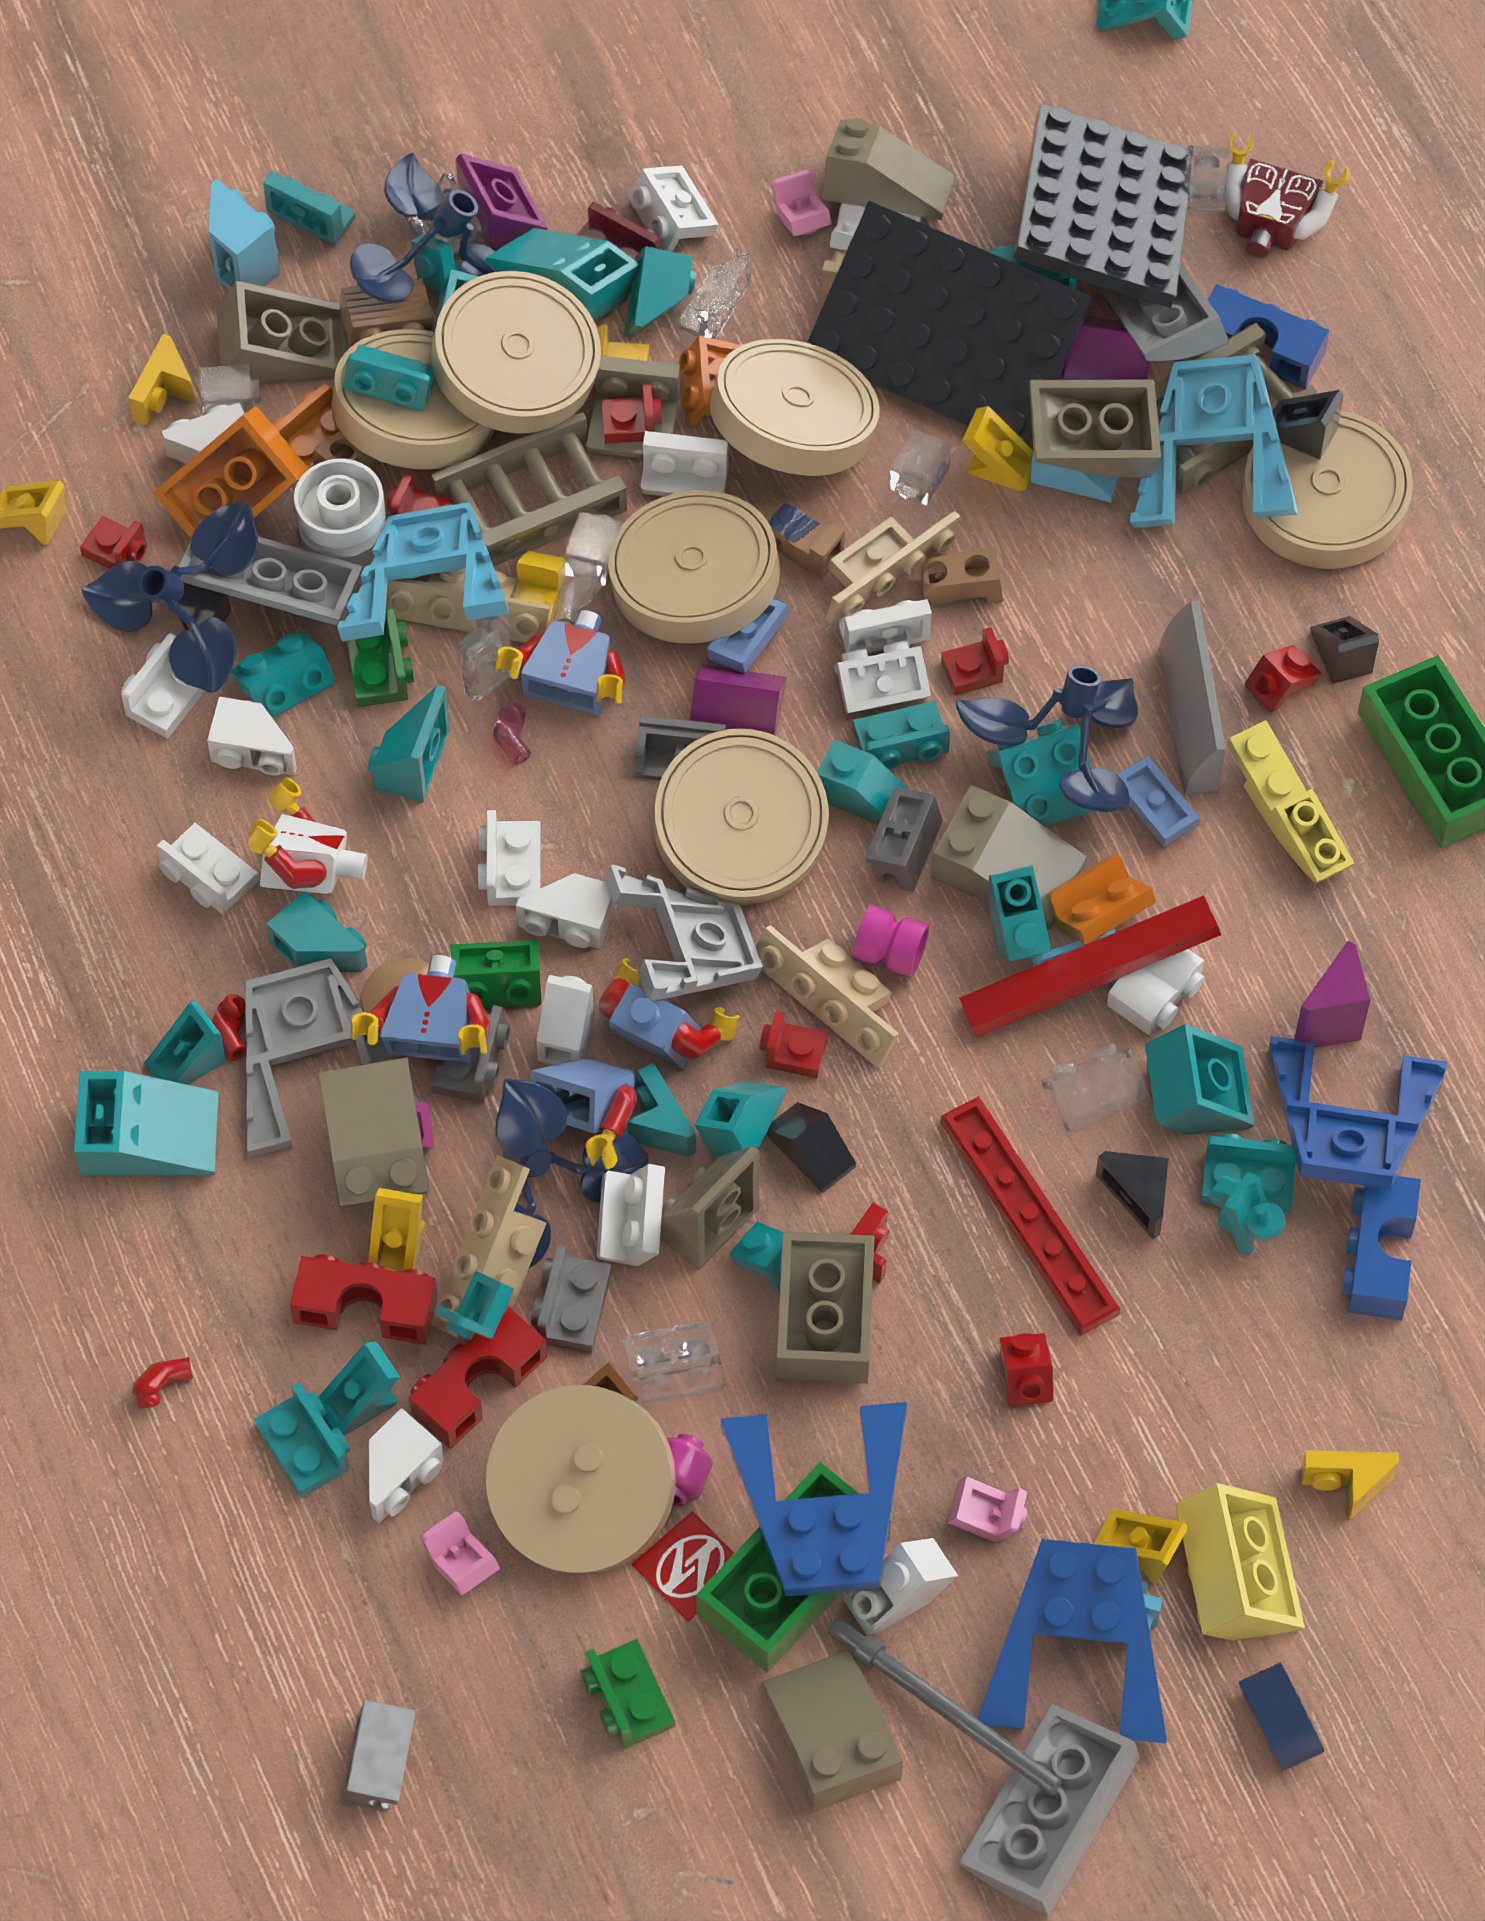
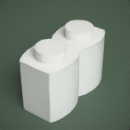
[1107,949,1205,1035]

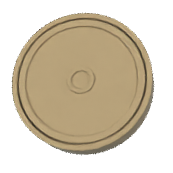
[431,271,601,433]
[331,329,495,469]
[710,339,880,476]
[1242,411,1413,569]
[608,490,780,644]
[653,729,829,906]
[486,1385,676,1574]

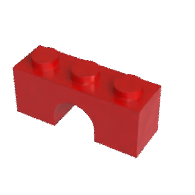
[290,1254,438,1345]
[409,1306,548,1450]

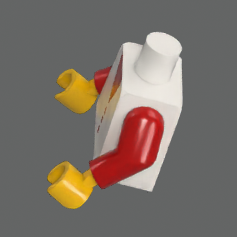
[248,778,368,894]

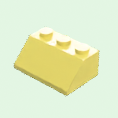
[1175,1483,1305,1641]

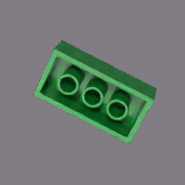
[1358,655,1485,848]
[696,1462,891,1673]

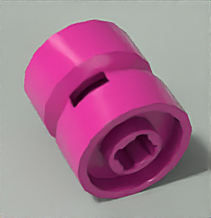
[852,905,930,978]

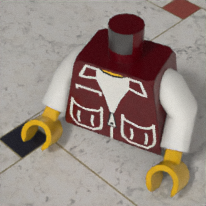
[1223,132,1351,258]

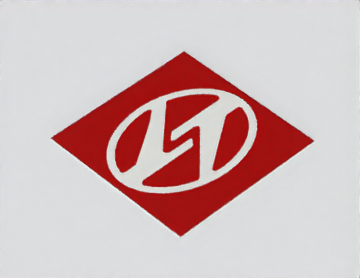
[631,1511,734,1622]

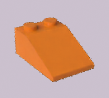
[153,406,309,538]

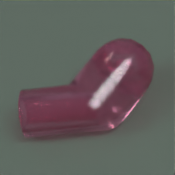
[493,700,531,765]

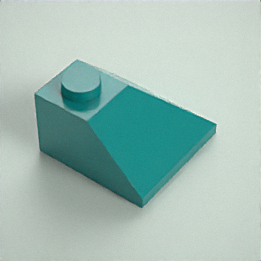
[368,685,450,802]

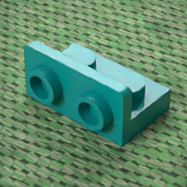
[263,171,355,245]
[343,344,436,411]
[853,701,950,770]
[1201,1134,1296,1213]
[253,1382,350,1498]

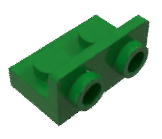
[347,607,414,707]
[450,939,542,1009]
[580,1639,675,1749]

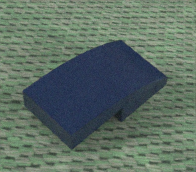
[1238,1662,1325,1771]

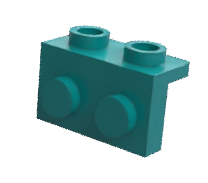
[230,630,335,718]

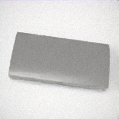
[1096,262,1229,361]
[179,520,363,626]
[1159,600,1226,795]
[959,1704,1140,1917]

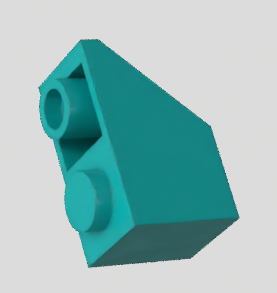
[989,865,1052,961]
[266,892,368,972]
[694,1081,787,1158]

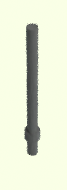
[828,1618,1062,1796]

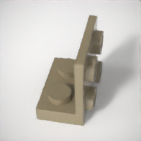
[587,356,681,459]

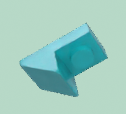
[627,1063,696,1157]
[318,1341,400,1436]

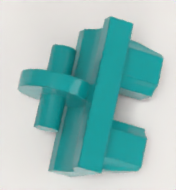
[1210,1172,1286,1255]

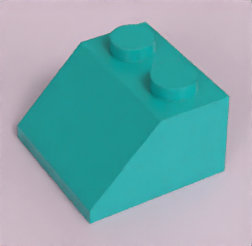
[1145,1024,1255,1135]

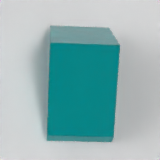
[144,1001,226,1085]

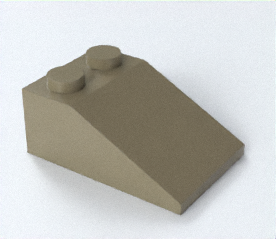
[822,119,955,220]
[217,281,350,384]
[1028,380,1161,478]
[931,785,1087,929]
[319,1058,430,1207]
[660,1146,759,1270]
[776,1232,874,1384]
[762,1650,903,1812]

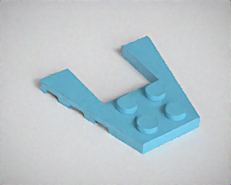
[1130,355,1298,528]
[337,502,509,641]

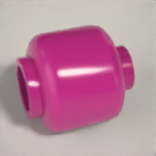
[667,1433,713,1506]

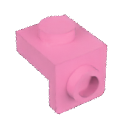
[771,170,831,236]
[948,1476,1027,1543]
[421,1511,500,1595]

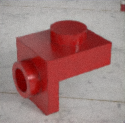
[1245,645,1322,712]
[999,1333,1054,1406]

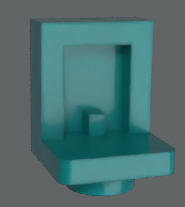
[411,234,460,293]
[729,1221,783,1294]
[435,1270,515,1340]

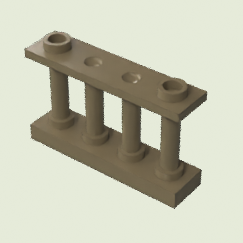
[1155,323,1317,494]
[431,412,627,567]

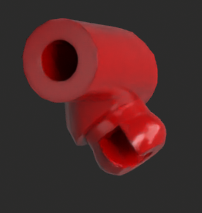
[211,994,247,1061]
[132,1357,193,1408]

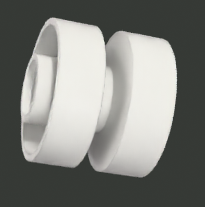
[294,459,386,567]

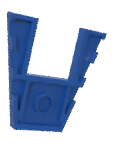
[1268,1036,1447,1190]
[721,1402,907,1596]
[977,1539,1167,1744]

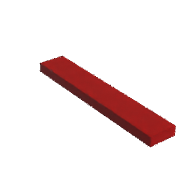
[959,895,1221,1038]
[940,1096,1120,1336]

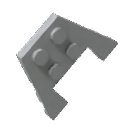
[605,865,763,1001]

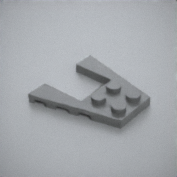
[245,958,420,1158]

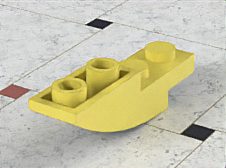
[1226,720,1355,884]

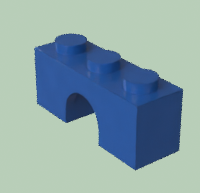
[1208,284,1330,389]
[1341,1176,1421,1320]

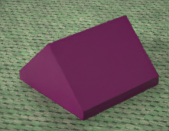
[456,153,548,251]
[1063,316,1151,380]
[690,664,787,736]
[1294,940,1371,1048]

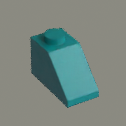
[624,246,696,337]
[817,739,908,824]

